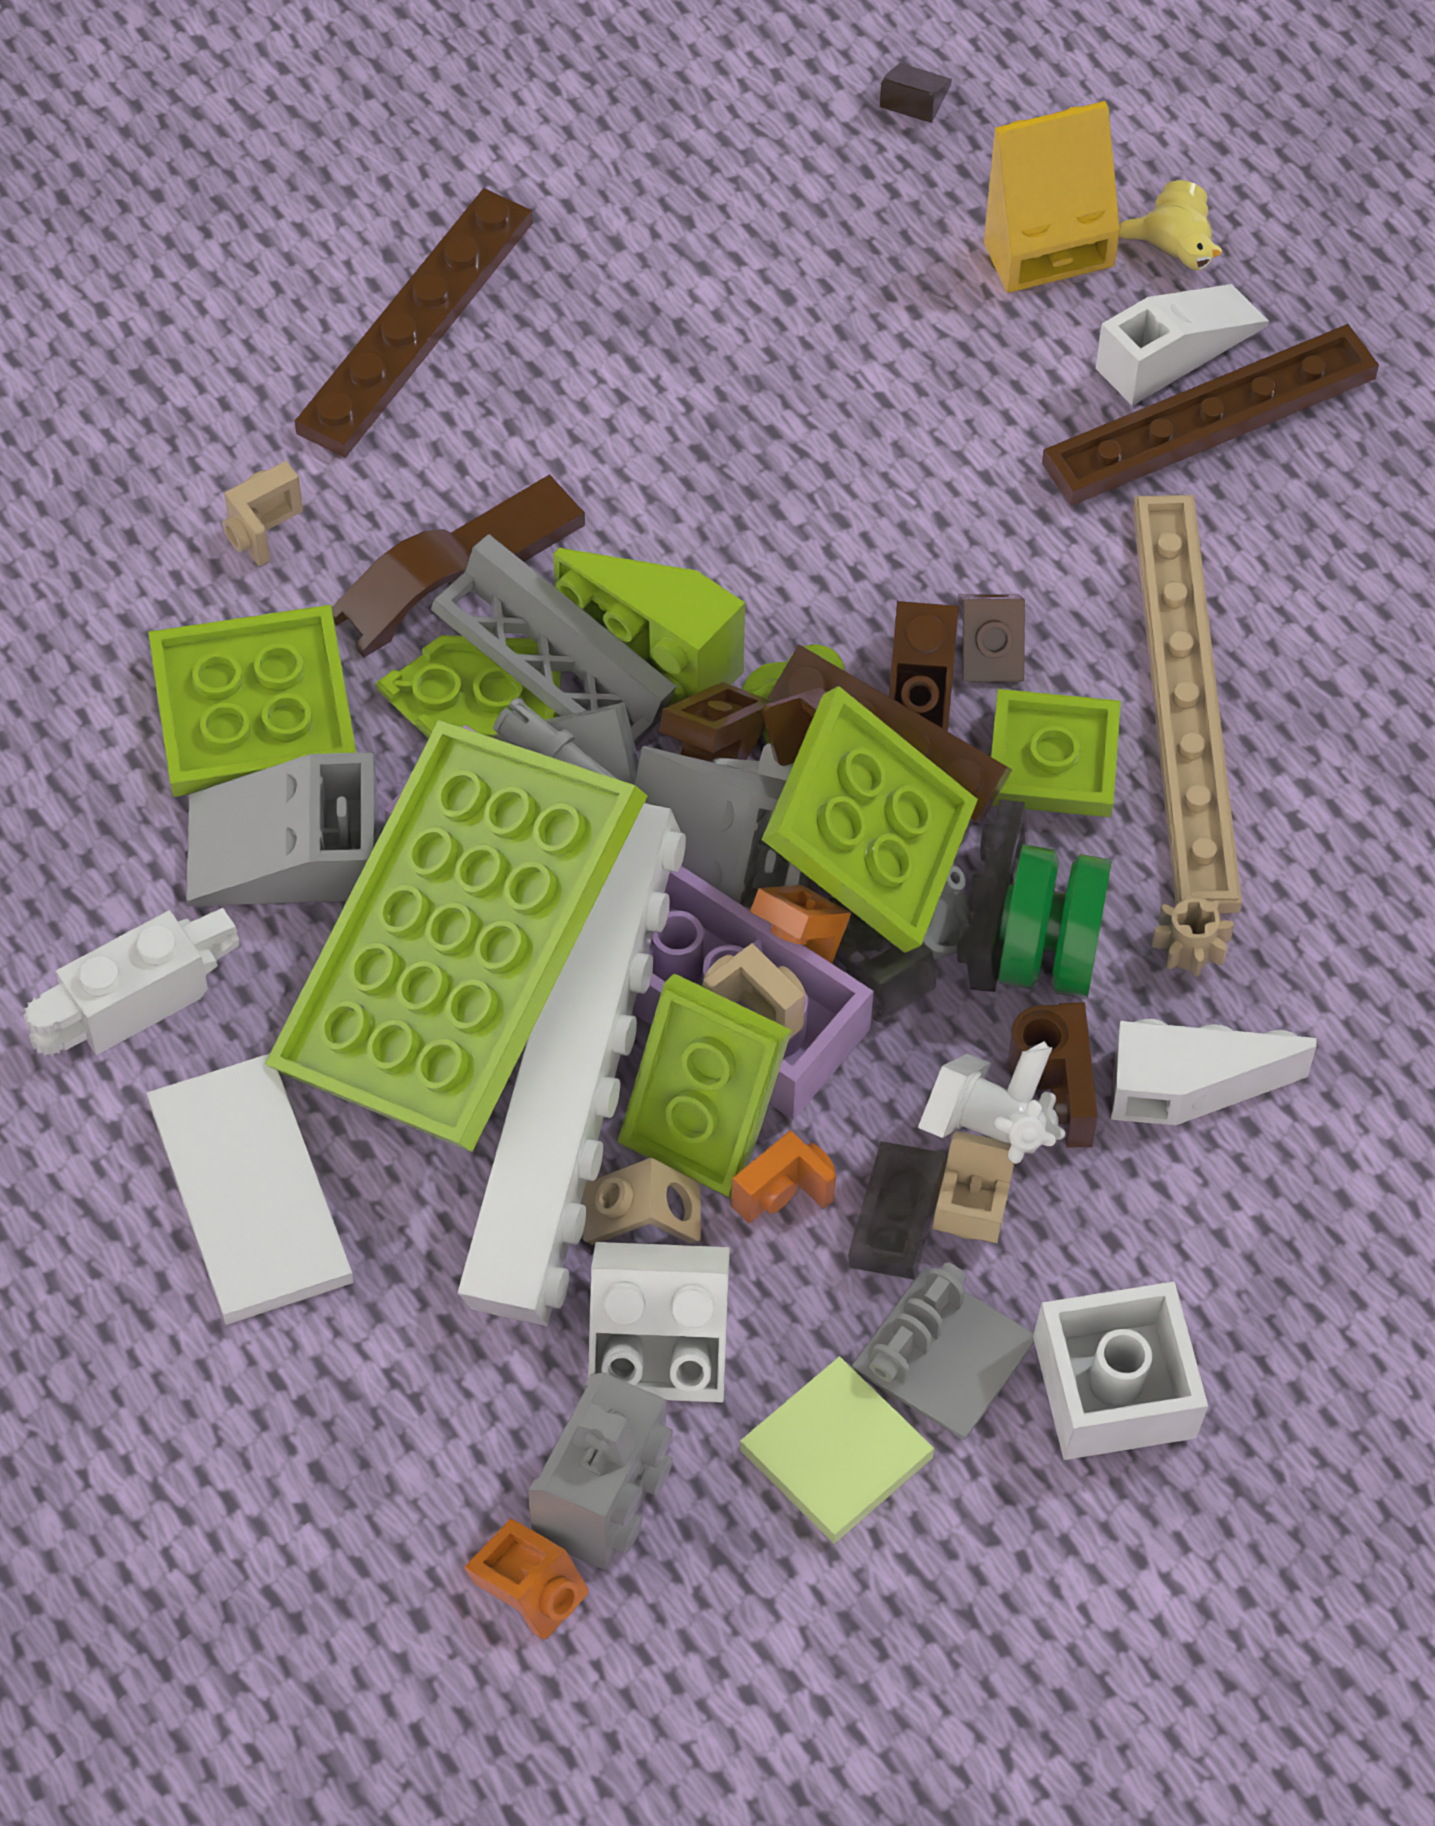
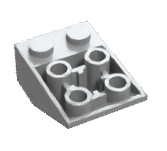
[635,746,809,924]
[186,752,378,906]

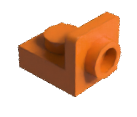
[750,885,851,964]
[731,1130,836,1224]
[464,1518,589,1639]

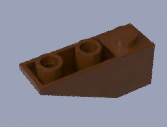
[889,601,959,731]

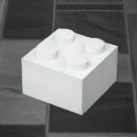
[1033,1281,1208,1460]

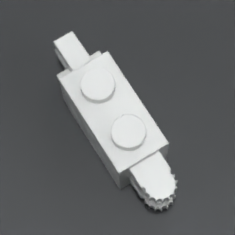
[23,908,239,1056]

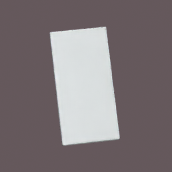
[146,1053,354,1325]

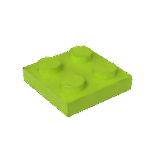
[991,689,1121,818]

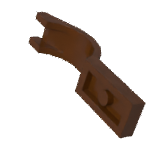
[331,474,585,658]

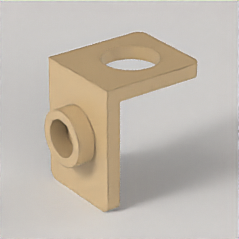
[583,1158,701,1245]

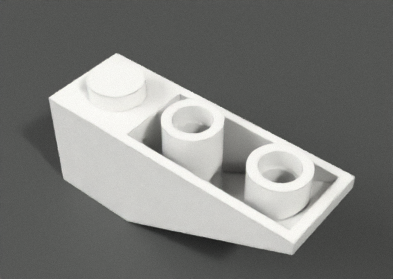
[1096,284,1269,406]
[1111,1019,1317,1125]

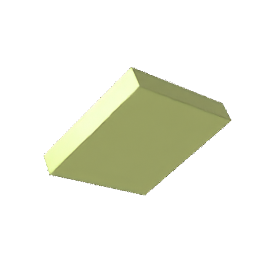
[740,1356,934,1544]

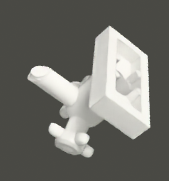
[918,1042,1065,1164]

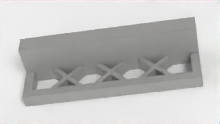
[431,534,677,746]

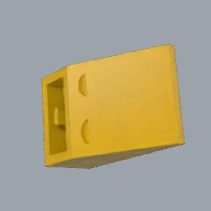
[984,101,1120,293]

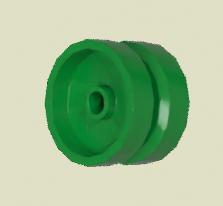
[999,844,1112,999]

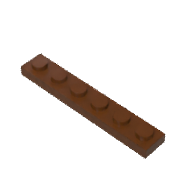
[295,188,533,458]
[1042,324,1379,506]

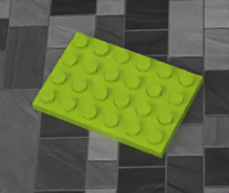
[265,720,648,1152]

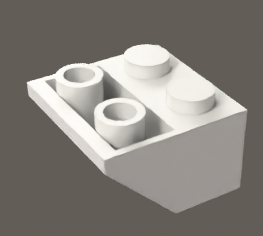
[588,1242,730,1402]

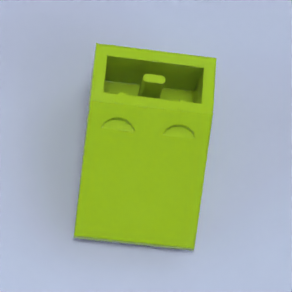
[553,548,745,706]

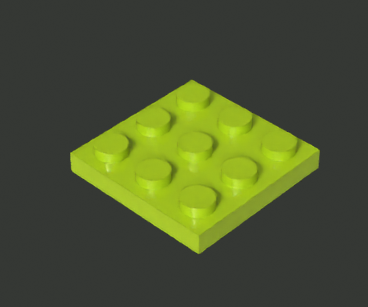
[148,604,357,797]
[762,686,978,953]

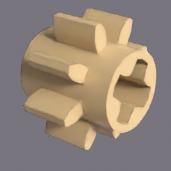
[1151,893,1234,977]

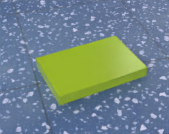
[617,973,792,1198]

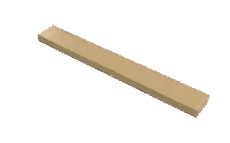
[1133,495,1242,913]

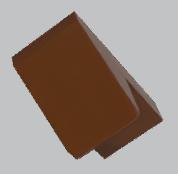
[658,682,773,763]

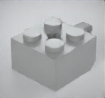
[528,1373,673,1571]

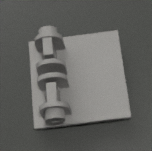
[851,1263,1034,1441]

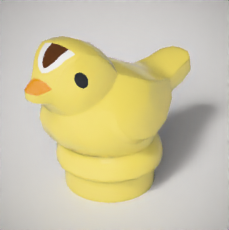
[1119,180,1222,271]

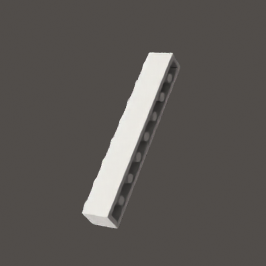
[458,804,686,1326]

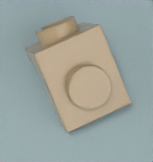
[222,460,303,567]
[702,943,805,1039]
[932,1131,1014,1243]

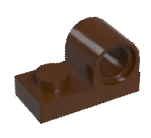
[1007,1002,1098,1148]

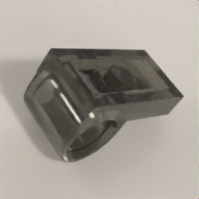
[828,896,936,1023]

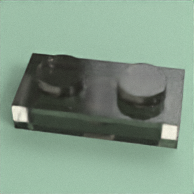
[848,1141,946,1280]

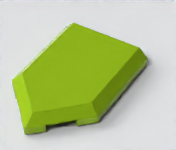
[375,635,562,739]

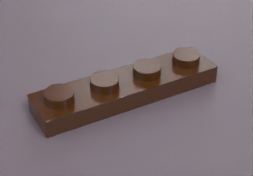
[768,645,1013,824]

